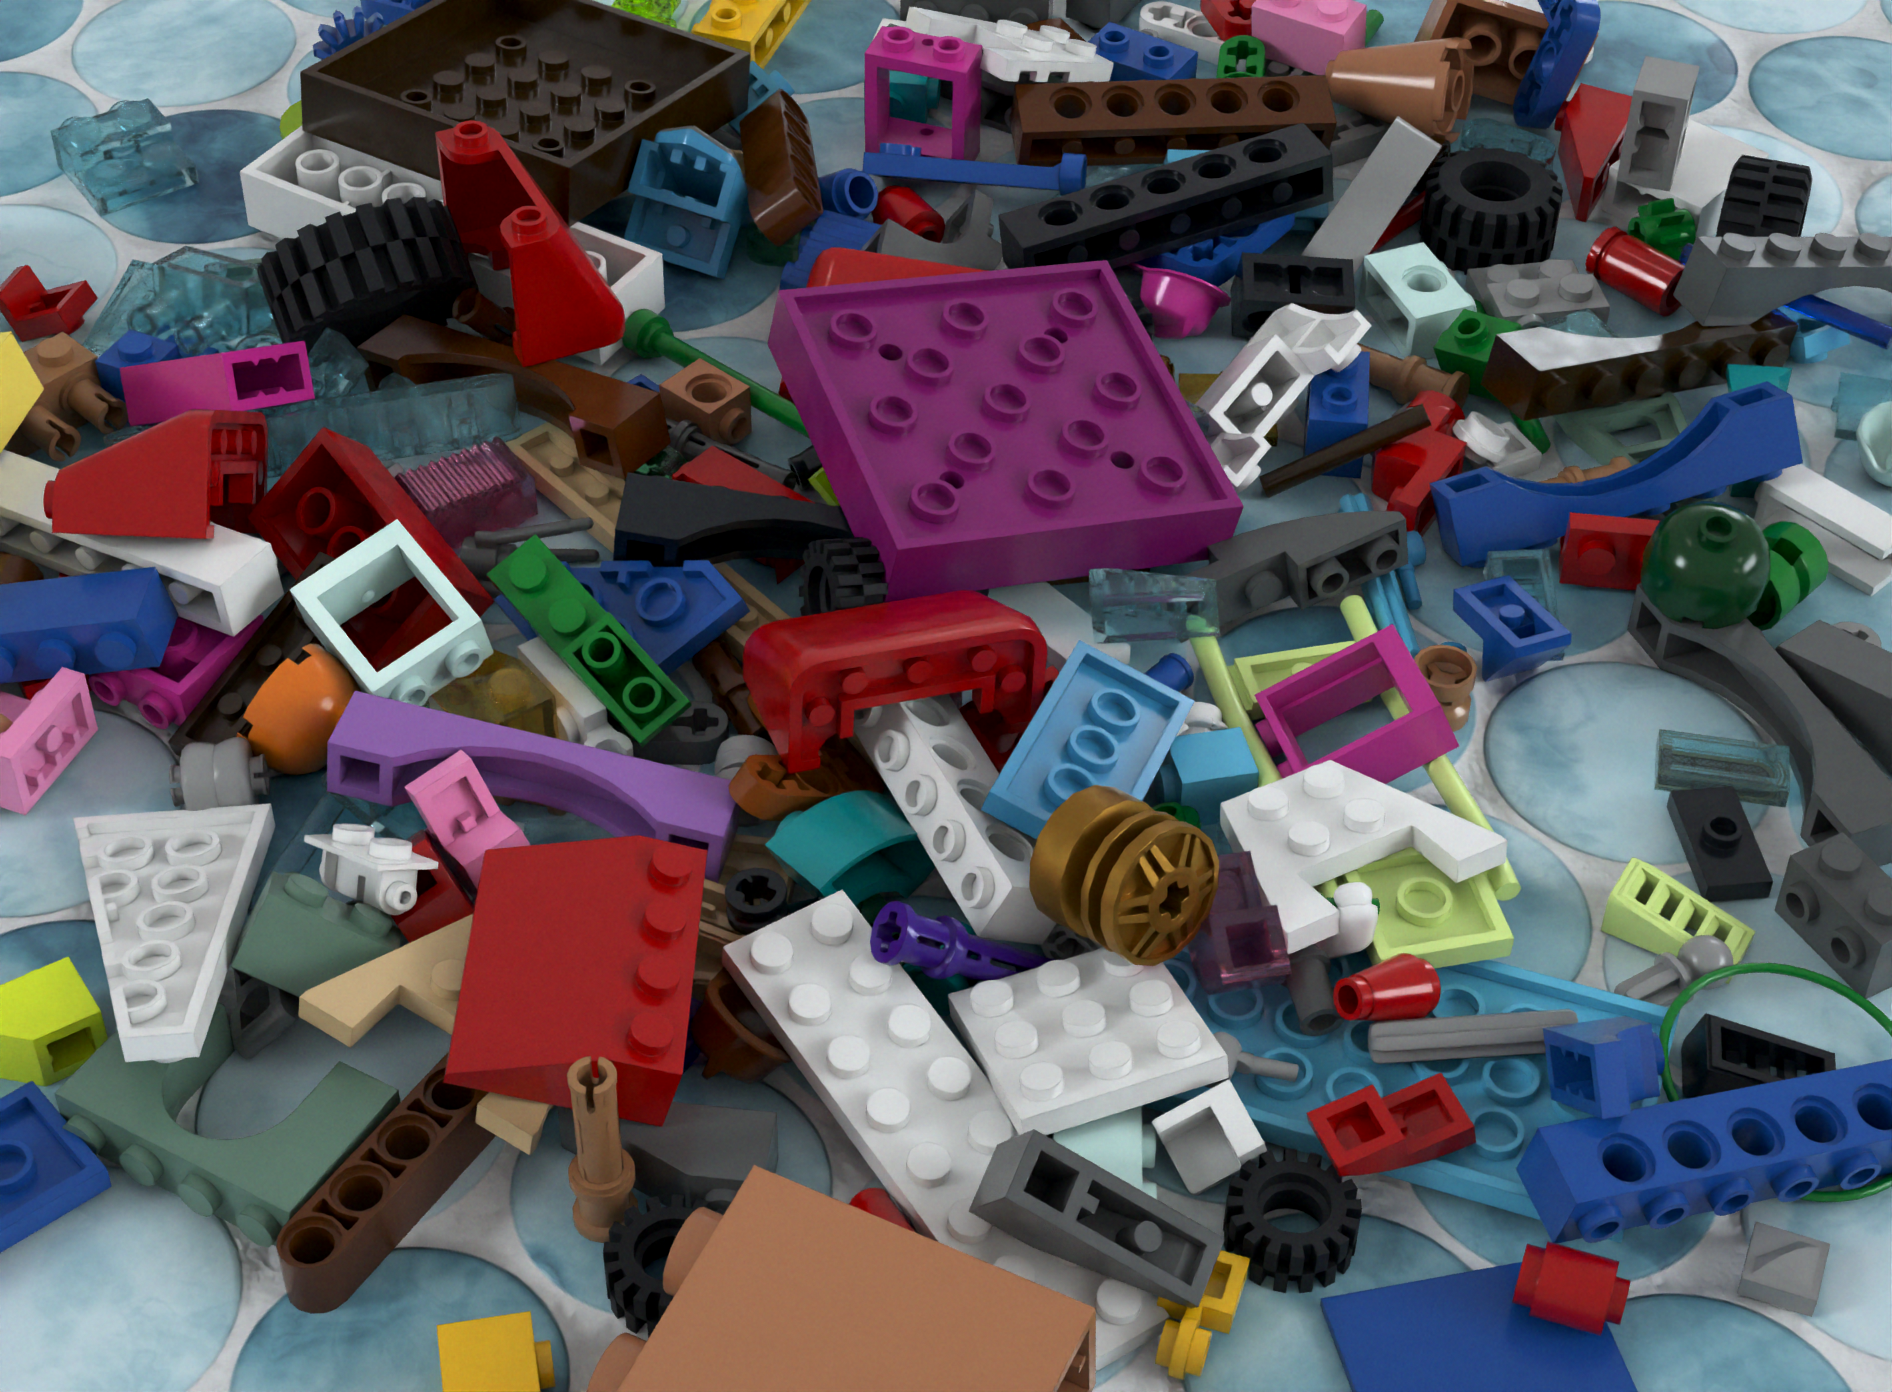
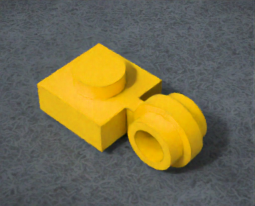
[1155,1250,1250,1380]

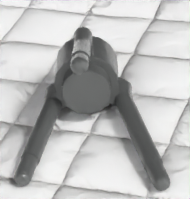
[460,517,599,598]

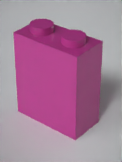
[119,341,315,426]

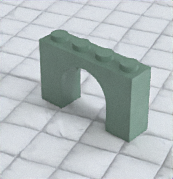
[54,1002,400,1247]

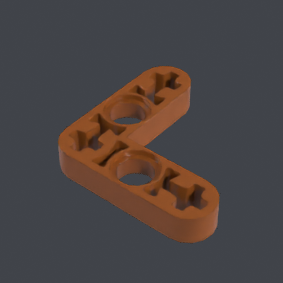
[728,693,884,821]

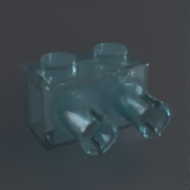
[126,246,279,356]

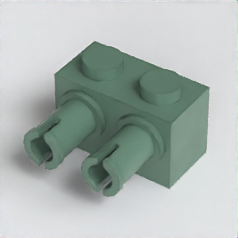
[230,871,401,997]

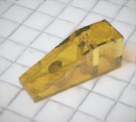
[431,649,559,739]

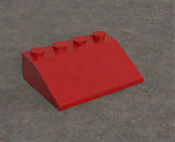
[443,835,708,1127]

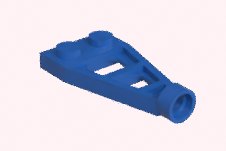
[863,143,1087,196]

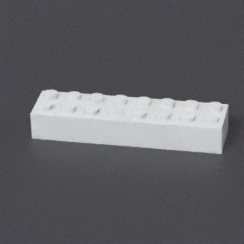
[240,126,665,365]

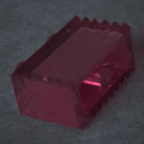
[395,436,538,549]

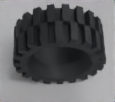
[257,197,479,365]

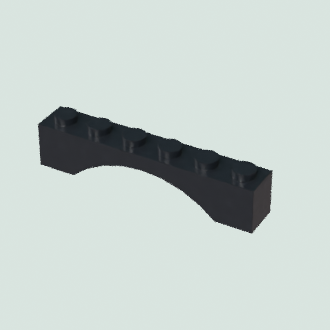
[613,472,989,597]

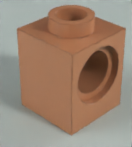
[659,358,752,446]

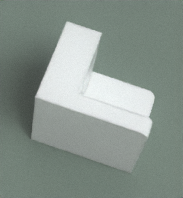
[1152,1079,1268,1196]

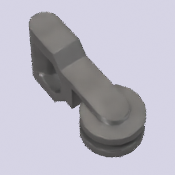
[230,956,300,1059]

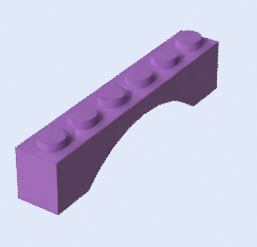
[327,691,740,883]

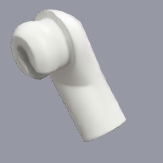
[1315,882,1378,959]

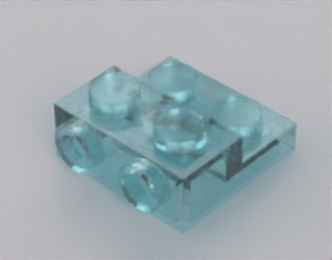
[50,98,199,217]

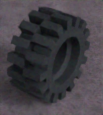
[799,537,888,616]
[1223,1149,1362,1293]
[603,1194,724,1338]

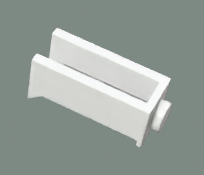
[1754,458,1892,597]

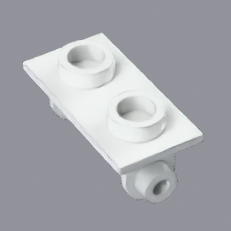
[304,823,439,915]

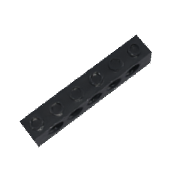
[998,123,1334,269]

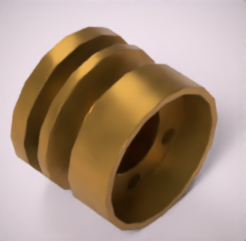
[1029,785,1219,966]

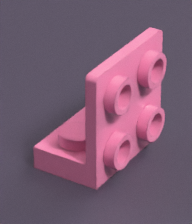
[0,667,98,815]

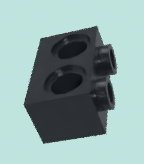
[1230,252,1355,337]

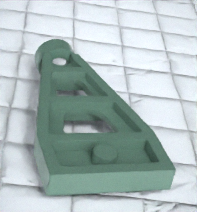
[1553,391,1715,517]

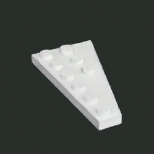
[73,803,275,1063]

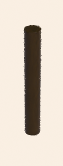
[1259,404,1432,498]

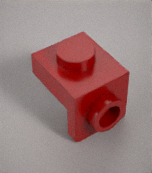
[0,265,98,342]

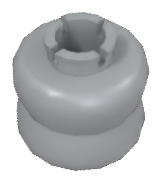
[169,737,270,811]

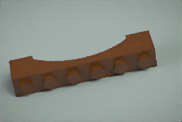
[357,314,671,480]

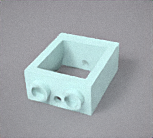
[289,519,494,706]

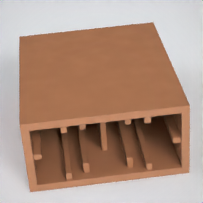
[586,1165,1096,1392]

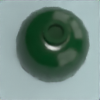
[1641,501,1771,629]

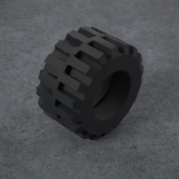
[1419,147,1563,275]
[1715,155,1812,237]

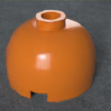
[237,644,361,775]

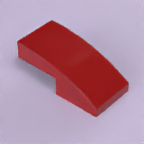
[1307,1073,1476,1176]

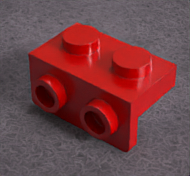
[1559,512,1660,590]

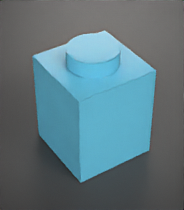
[1154,727,1259,826]

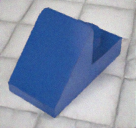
[1453,575,1572,682]

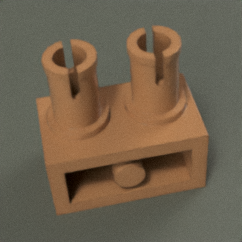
[4,332,128,462]

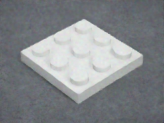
[947,948,1229,1136]

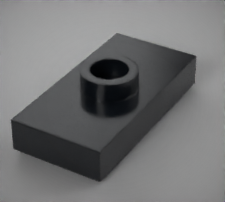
[1666,786,1773,902]

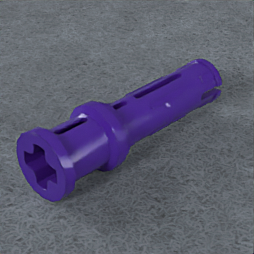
[870,901,1060,982]

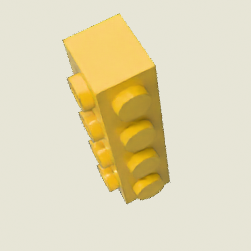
[691,0,811,69]

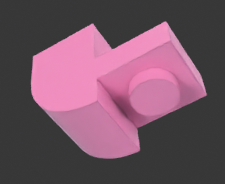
[404,750,530,900]

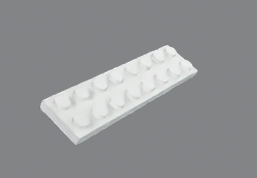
[722,889,1170,1372]

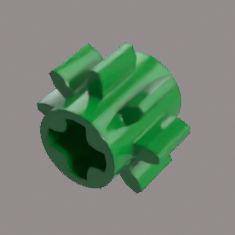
[1628,198,1696,261]

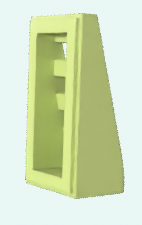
[1601,857,1755,984]

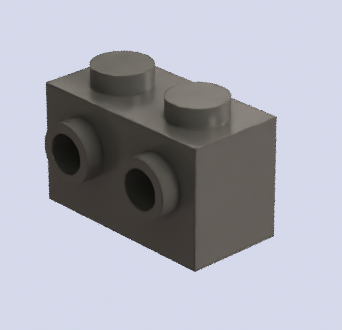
[1774,832,1892,999]

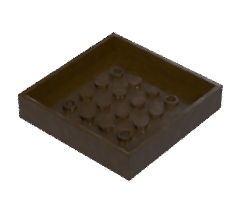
[300,0,750,227]

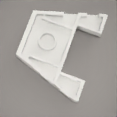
[905,6,1114,83]
[1220,760,1508,955]

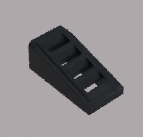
[1681,1013,1836,1098]

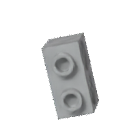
[1616,56,1700,192]

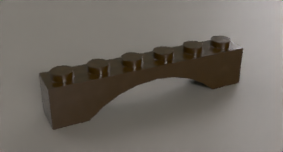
[1481,308,1799,421]

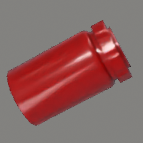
[1585,226,1685,317]

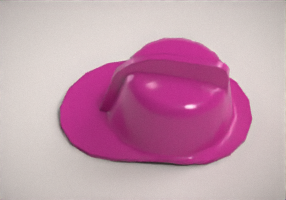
[1127,263,1231,339]

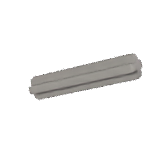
[1367,1009,1578,1064]

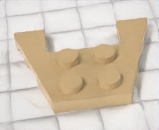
[298,914,554,1156]

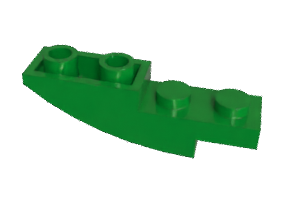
[486,534,692,747]

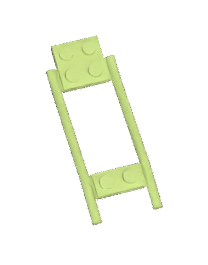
[1186,595,1521,969]

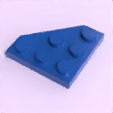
[494,560,750,717]

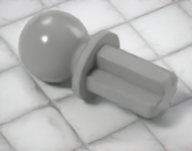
[1614,935,1733,1007]

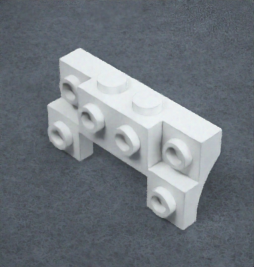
[1191,303,1372,493]

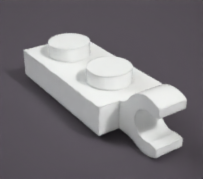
[515,636,634,757]

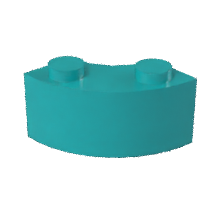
[765,790,936,906]

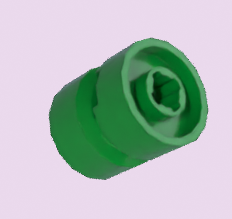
[1747,521,1829,631]

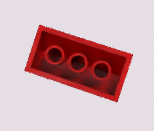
[247,427,494,672]

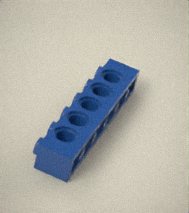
[1516,1059,1892,1244]

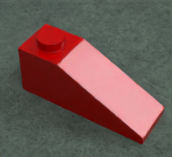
[1554,83,1632,222]

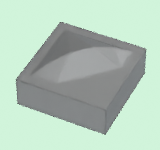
[1737,1222,1830,1317]

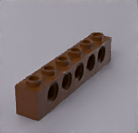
[1010,75,1337,167]

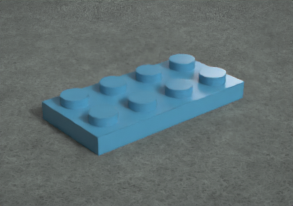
[981,640,1195,840]

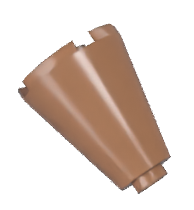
[1325,37,1474,144]

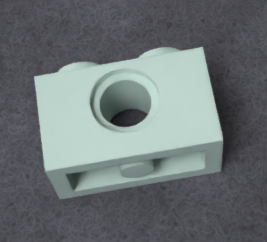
[1359,242,1477,359]

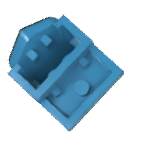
[624,126,757,279]

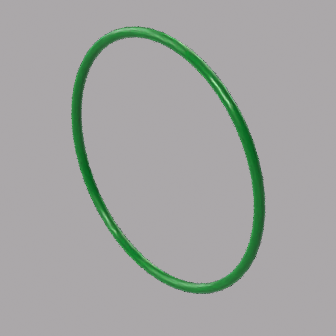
[1659,963,1892,1202]

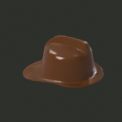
[690,966,793,1084]

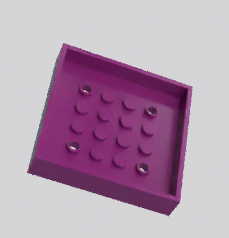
[768,260,1244,603]

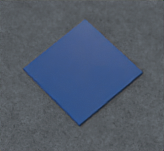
[1320,1262,1638,1392]

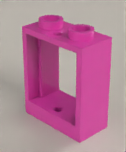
[865,26,982,161]
[1254,624,1459,784]

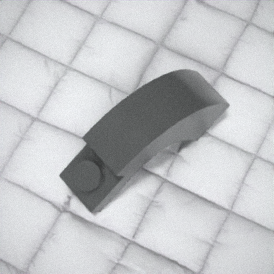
[860,189,1003,271]

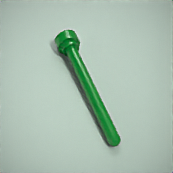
[622,309,810,439]

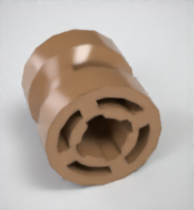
[1414,645,1477,732]

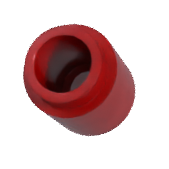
[871,185,945,243]
[1512,1241,1631,1336]

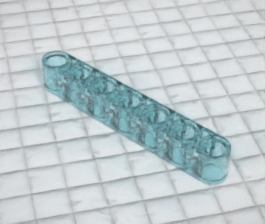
[103,373,523,478]

